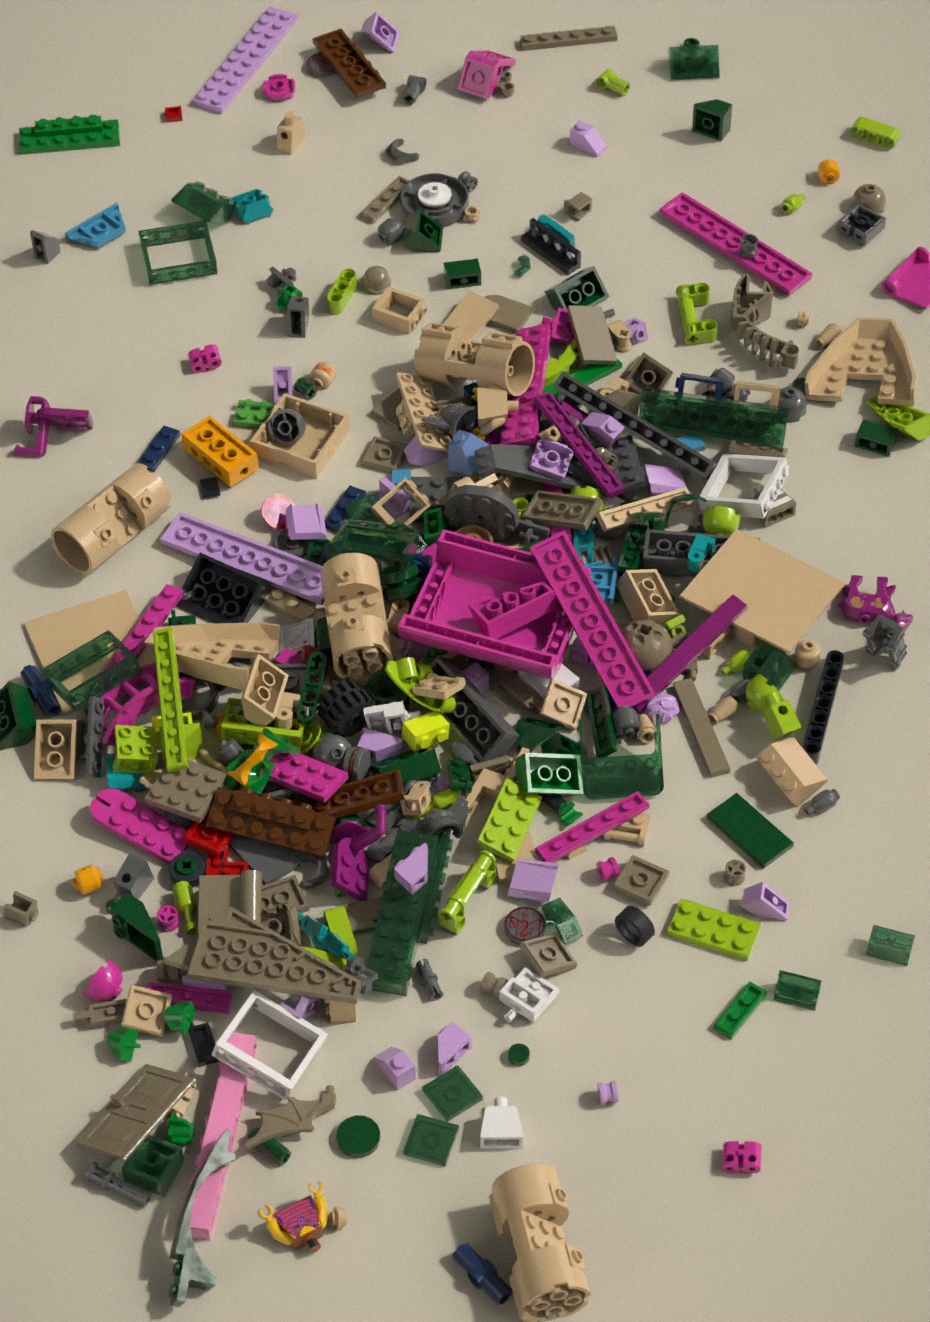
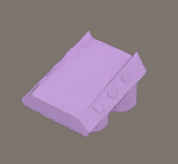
[529,439,573,479]
[644,464,686,497]
[285,503,327,540]
[508,858,559,905]

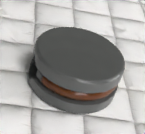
[342,746,371,783]

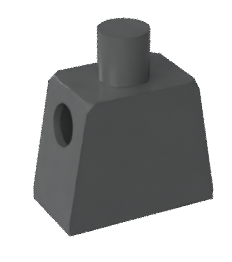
[287,296,309,338]
[113,853,154,900]

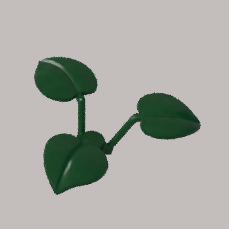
[620,494,706,531]

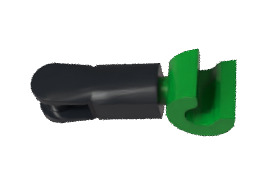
[538,794,583,826]

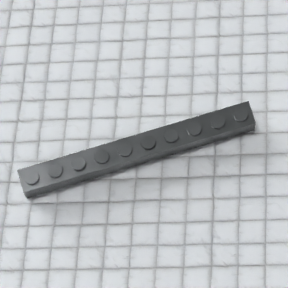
[553,371,717,481]

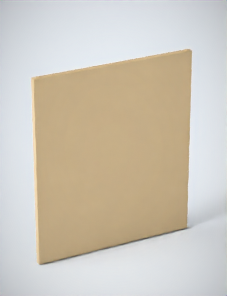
[680,529,845,654]
[24,590,156,714]

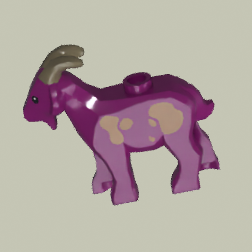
[837,575,913,632]

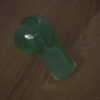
[515,255,531,278]

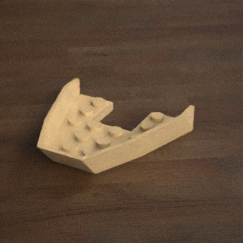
[805,317,916,406]
[144,623,280,691]

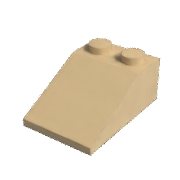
[34,720,78,780]

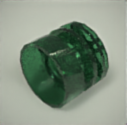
[367,668,410,712]

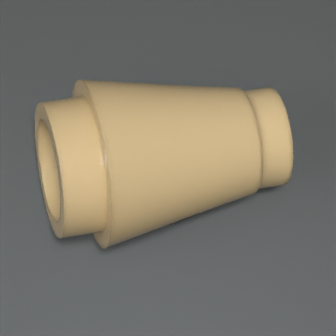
[816,323,842,348]
[709,696,739,724]
[637,714,657,743]

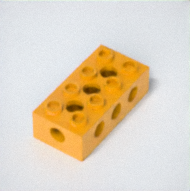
[181,415,259,487]

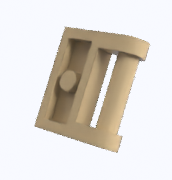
[412,672,465,700]
[604,813,650,845]

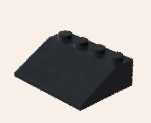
[177,552,271,623]

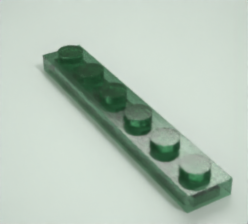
[419,829,453,944]

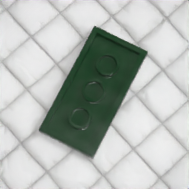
[707,793,794,869]

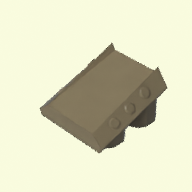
[261,903,302,946]

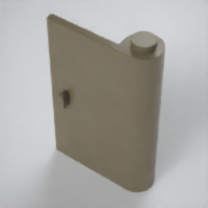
[198,870,262,938]

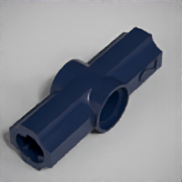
[20,665,61,717]
[452,1243,513,1305]

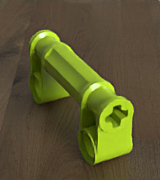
[676,283,717,345]
[438,850,496,934]

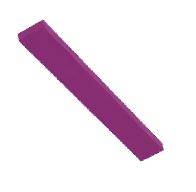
[534,391,625,498]
[633,594,748,713]

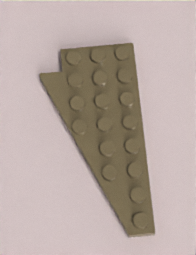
[188,907,362,1004]

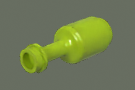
[412,787,462,820]
[172,881,198,935]

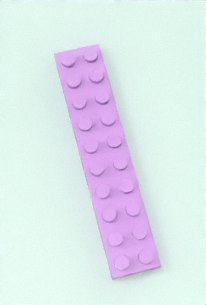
[193,6,298,114]
[160,512,324,605]

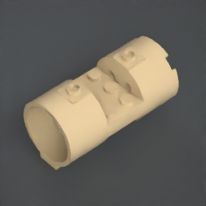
[414,322,535,396]
[51,463,171,574]
[320,553,393,685]
[488,1163,591,1322]

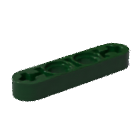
[297,652,327,725]

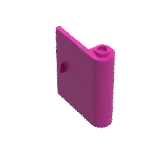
[882,247,930,309]

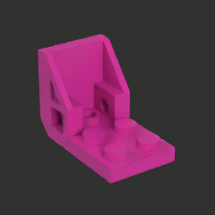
[458,50,516,99]

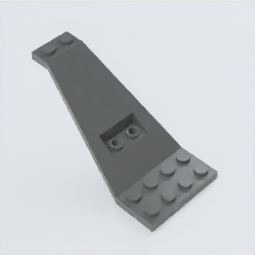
[474,435,646,498]

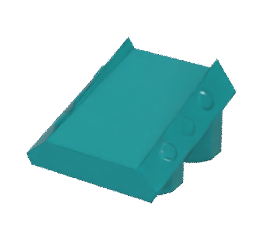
[228,188,273,225]
[104,756,148,793]

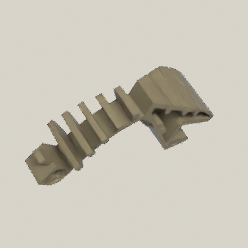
[731,274,799,370]

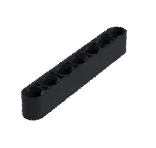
[803,650,844,765]

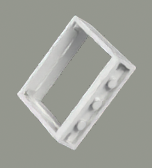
[698,454,789,519]
[212,990,328,1100]

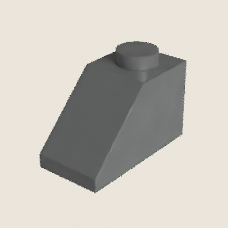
[30,230,60,264]

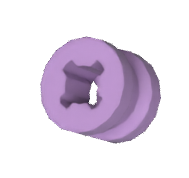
[597,1081,618,1105]

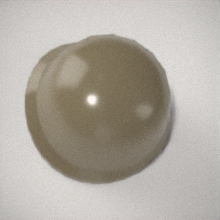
[361,266,391,295]

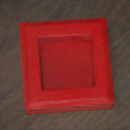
[165,106,183,123]

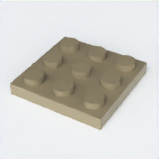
[145,760,228,823]

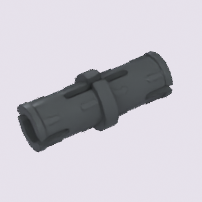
[416,959,444,1001]

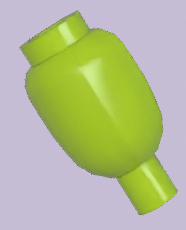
[781,193,806,214]
[721,649,755,675]

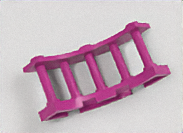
[85,663,196,746]

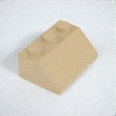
[616,569,680,625]
[241,654,289,726]
[756,737,829,807]

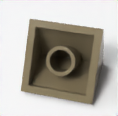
[625,352,673,402]

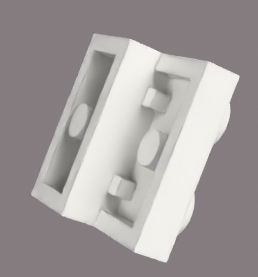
[363,701,421,739]
[500,967,560,1022]

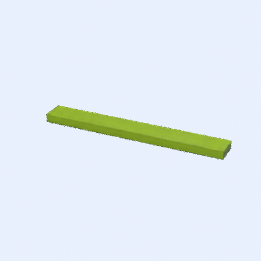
[153,627,189,773]

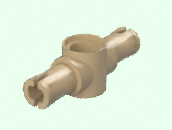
[538,425,562,442]

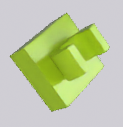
[661,614,686,638]

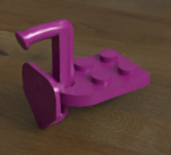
[13,396,94,457]
[331,805,387,901]

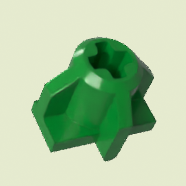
[276,285,303,311]
[164,1001,196,1036]
[107,1025,141,1062]
[167,1112,195,1146]

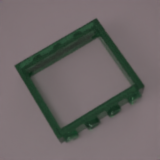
[138,220,218,285]
[41,630,142,711]

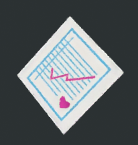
[280,618,315,653]

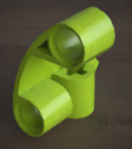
[385,657,456,713]

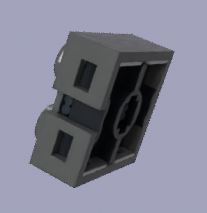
[837,203,886,246]

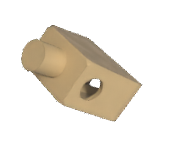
[277,111,306,155]

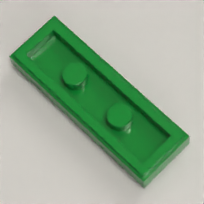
[713,981,767,1040]

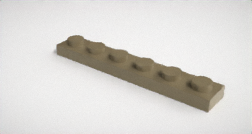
[520,26,617,51]

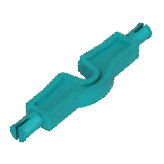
[298,912,355,960]

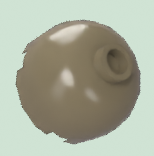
[851,184,886,214]

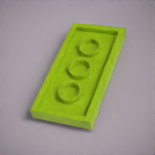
[476,778,542,863]
[667,898,761,961]

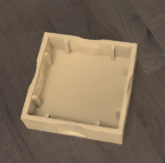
[250,393,350,479]

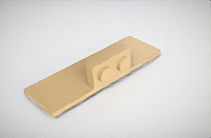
[395,372,451,452]

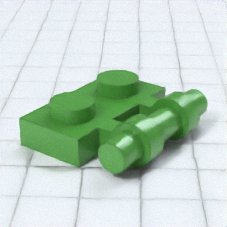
[233,399,275,429]

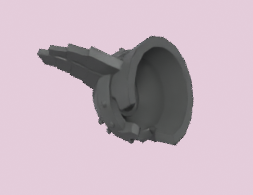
[421,400,478,437]
[398,796,469,850]

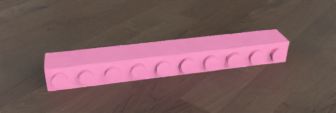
[185,1033,257,1240]

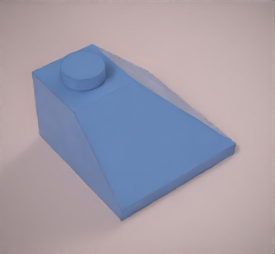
[448,430,489,476]

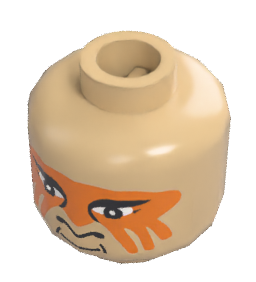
[310,362,336,388]
[794,640,821,668]

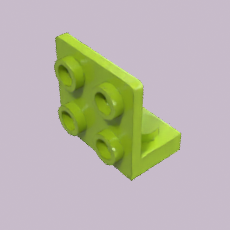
[113,725,158,774]

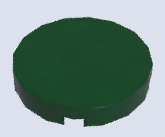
[336,1115,381,1158]

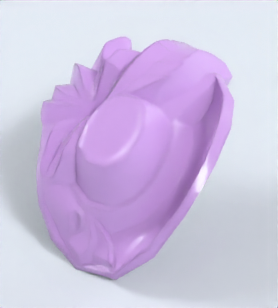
[642,694,681,726]

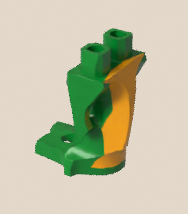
[225,728,300,794]

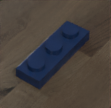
[138,425,180,472]
[325,485,366,533]

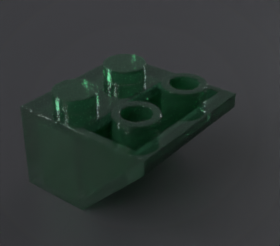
[743,640,796,691]

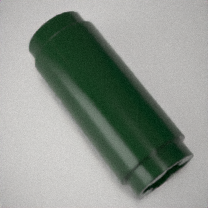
[248,1127,291,1165]

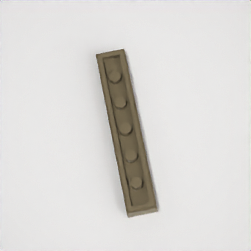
[673,678,730,777]

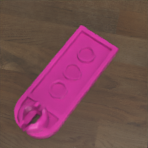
[247,753,348,803]
[90,789,189,865]

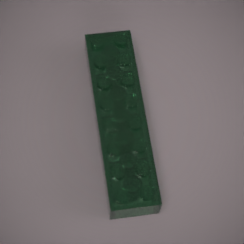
[639,387,790,447]
[366,829,439,996]

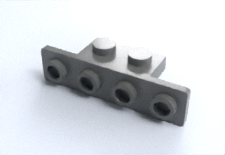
[77,696,104,778]

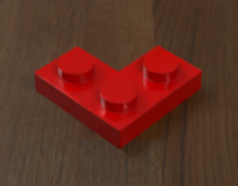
[206,845,249,875]

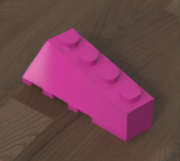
[468,581,557,639]

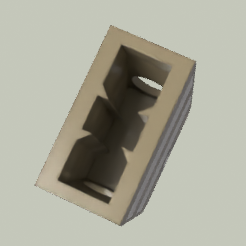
[754,485,796,528]

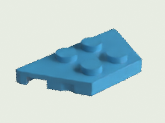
[65,203,126,248]
[584,557,619,605]

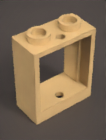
[372,286,427,334]
[729,380,781,425]
[370,477,431,538]

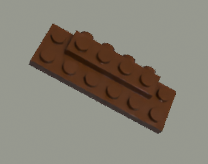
[312,28,386,98]
[291,769,405,820]
[206,787,336,858]

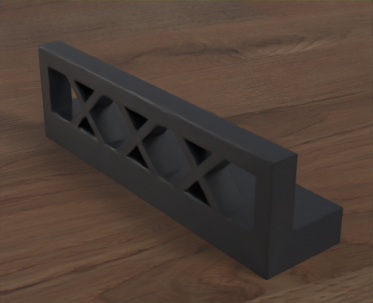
[521,218,581,275]

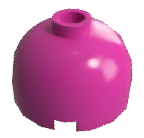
[82,959,123,1003]

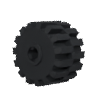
[317,679,376,738]

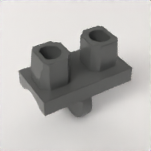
[266,266,297,293]
[515,519,550,545]
[338,956,378,994]

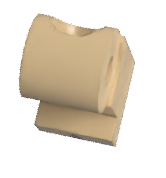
[600,375,629,396]
[275,692,301,729]
[400,781,432,815]

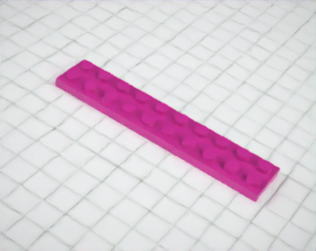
[659,192,813,296]
[500,323,551,445]
[530,530,656,708]

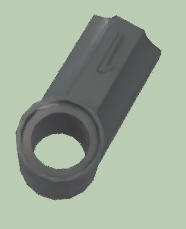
[402,75,426,105]
[366,828,405,864]

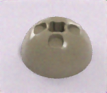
[621,620,673,670]

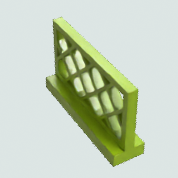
[221,697,307,750]

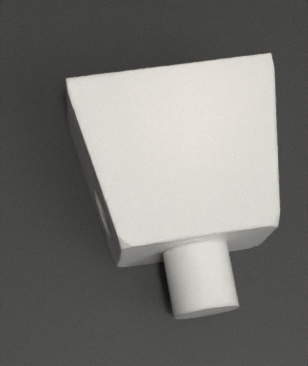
[480,1097,523,1149]

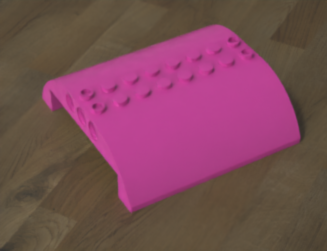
[398,529,591,680]

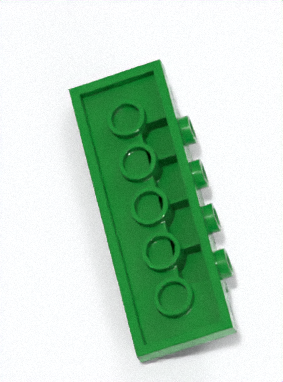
[19,114,120,155]

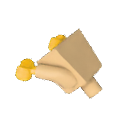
[472,384,519,440]

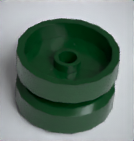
[379,561,424,602]

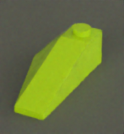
[866,394,930,441]

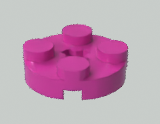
[263,74,296,101]

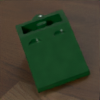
[105,892,163,962]

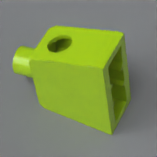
[763,691,802,741]

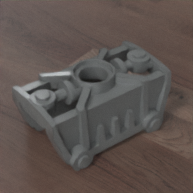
[863,614,907,670]

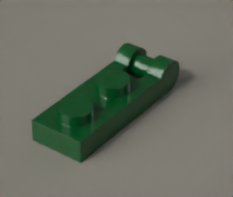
[447,759,473,793]

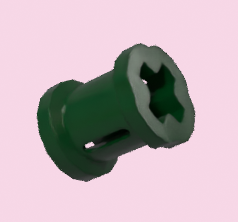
[293,377,317,400]

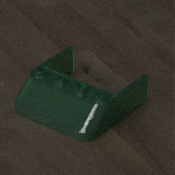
[328,519,420,576]
[577,713,664,799]

